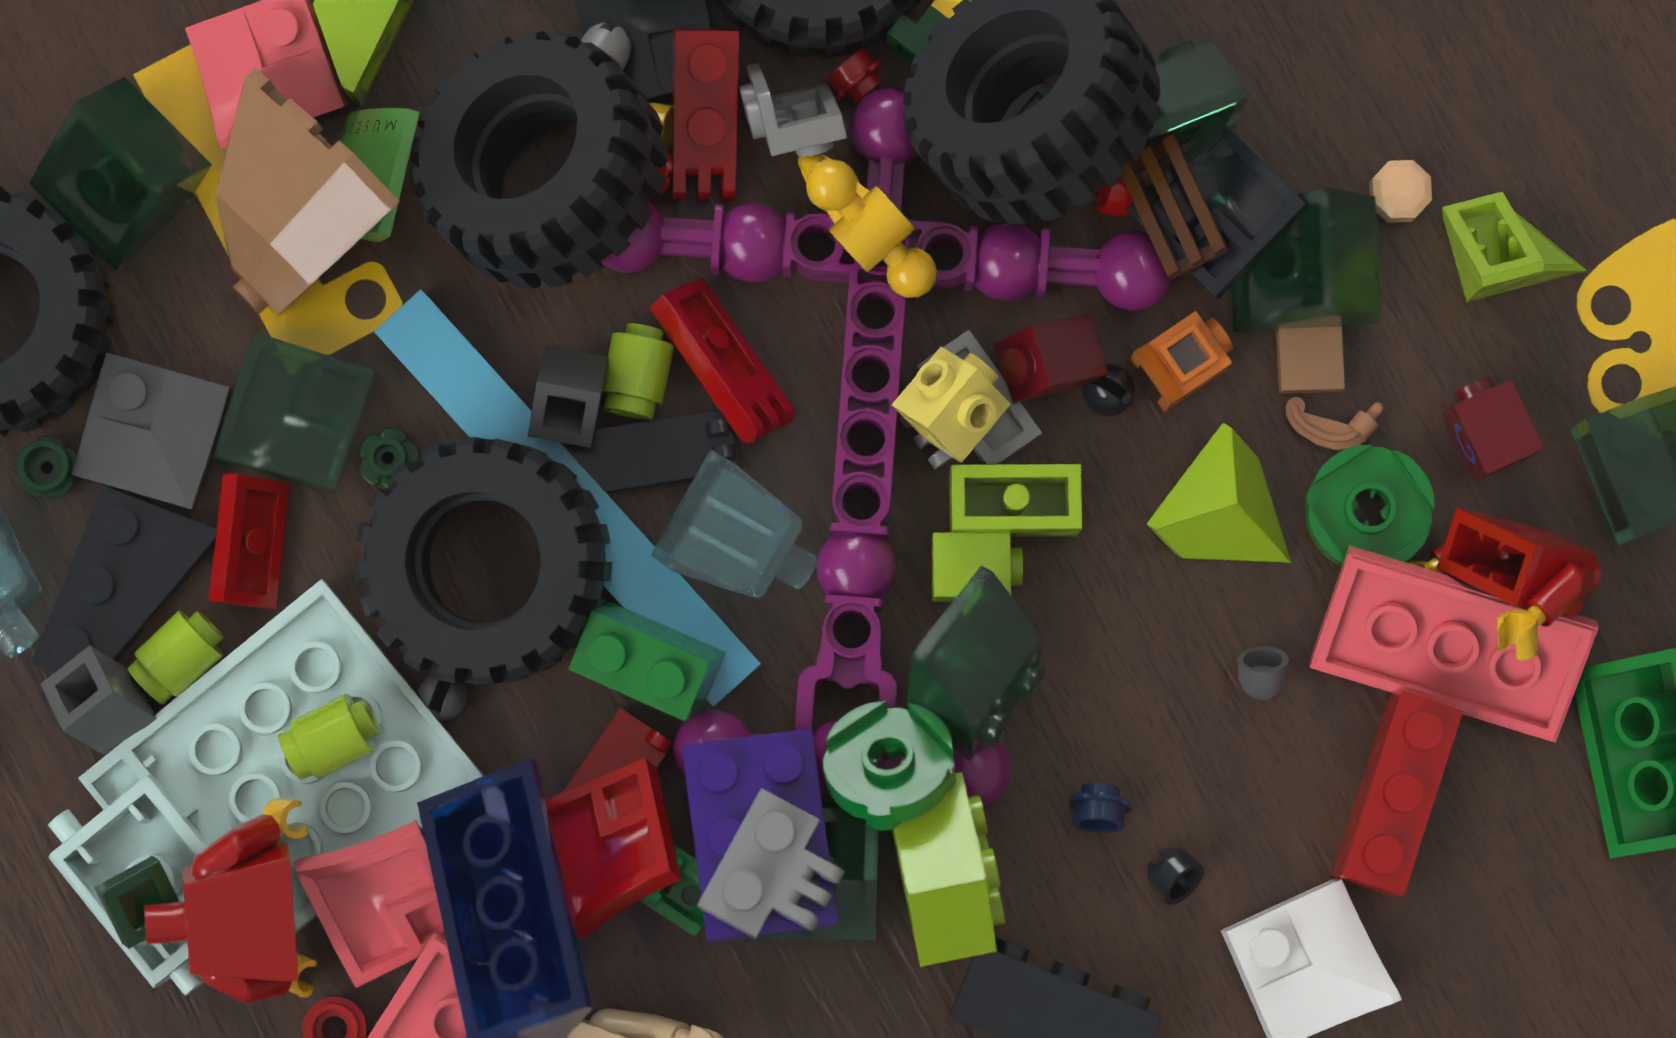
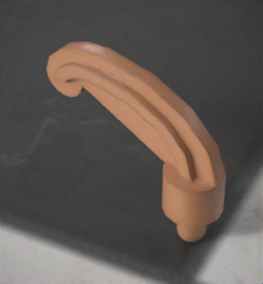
[1285,397,1384,451]

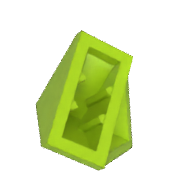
[1442,192,1587,302]
[1147,423,1292,563]

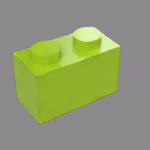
[949,464,1082,537]

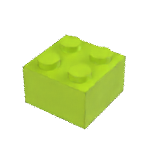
[892,772,1005,967]

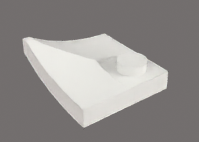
[1221,878,1402,1038]

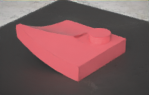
[185,0,350,150]
[293,820,450,988]

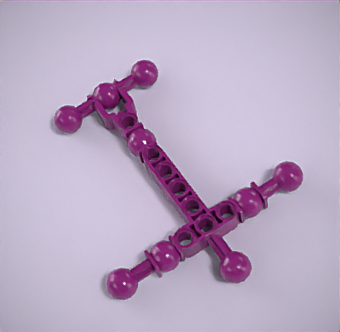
[601,87,1173,809]

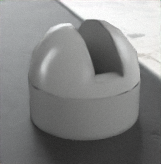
[581,22,631,71]

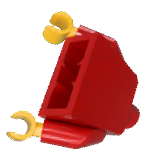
[1406,508,1601,661]
[144,798,317,1003]

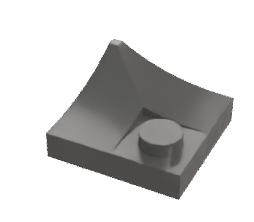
[72,352,232,509]

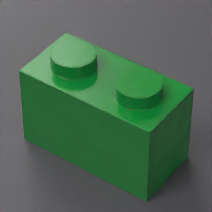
[568,602,726,721]

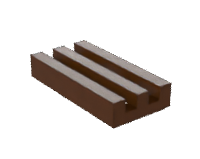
[1122,134,1229,280]

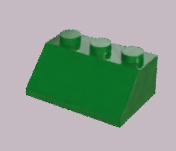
[1575,648,1676,859]

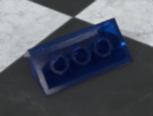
[417,758,593,1038]

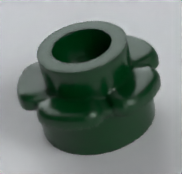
[358,427,421,489]
[16,436,77,498]

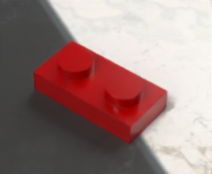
[209,474,290,609]

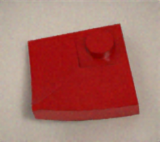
[532,758,681,939]

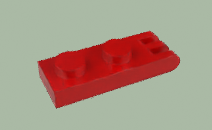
[670,28,739,200]
[649,277,795,443]

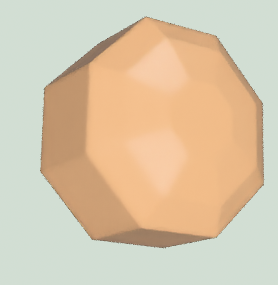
[1369,160,1432,223]

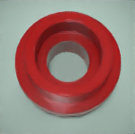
[302,997,368,1038]

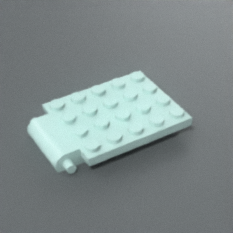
[48,579,486,996]

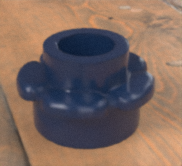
[1069,783,1132,833]

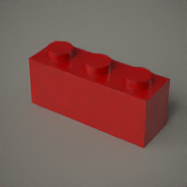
[1331,690,1463,897]

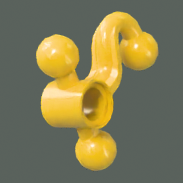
[798,153,937,298]

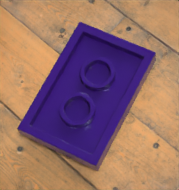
[682,728,838,943]

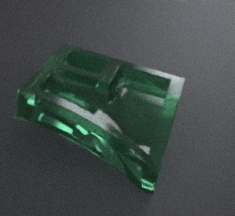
[214,331,375,494]

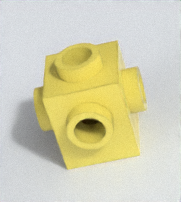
[892,347,1011,463]

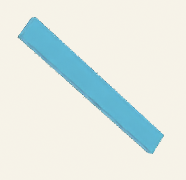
[374,289,762,707]

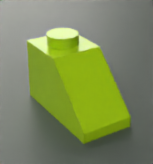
[313,0,414,106]

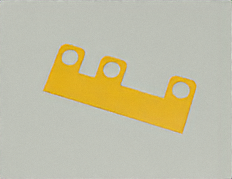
[133,44,403,375]

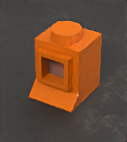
[1129,311,1233,413]

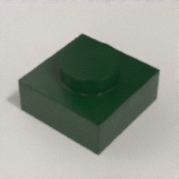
[94,856,180,949]

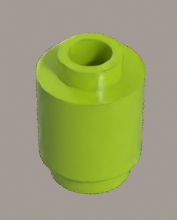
[601,323,674,420]
[127,610,224,705]
[278,694,381,780]

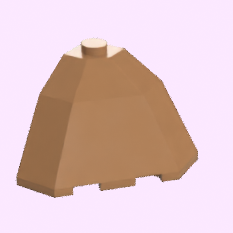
[215,68,400,315]

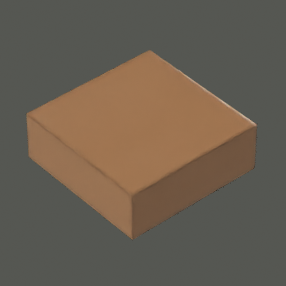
[1276,326,1345,394]

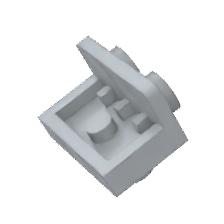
[739,63,847,156]

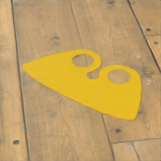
[1577,219,1676,449]

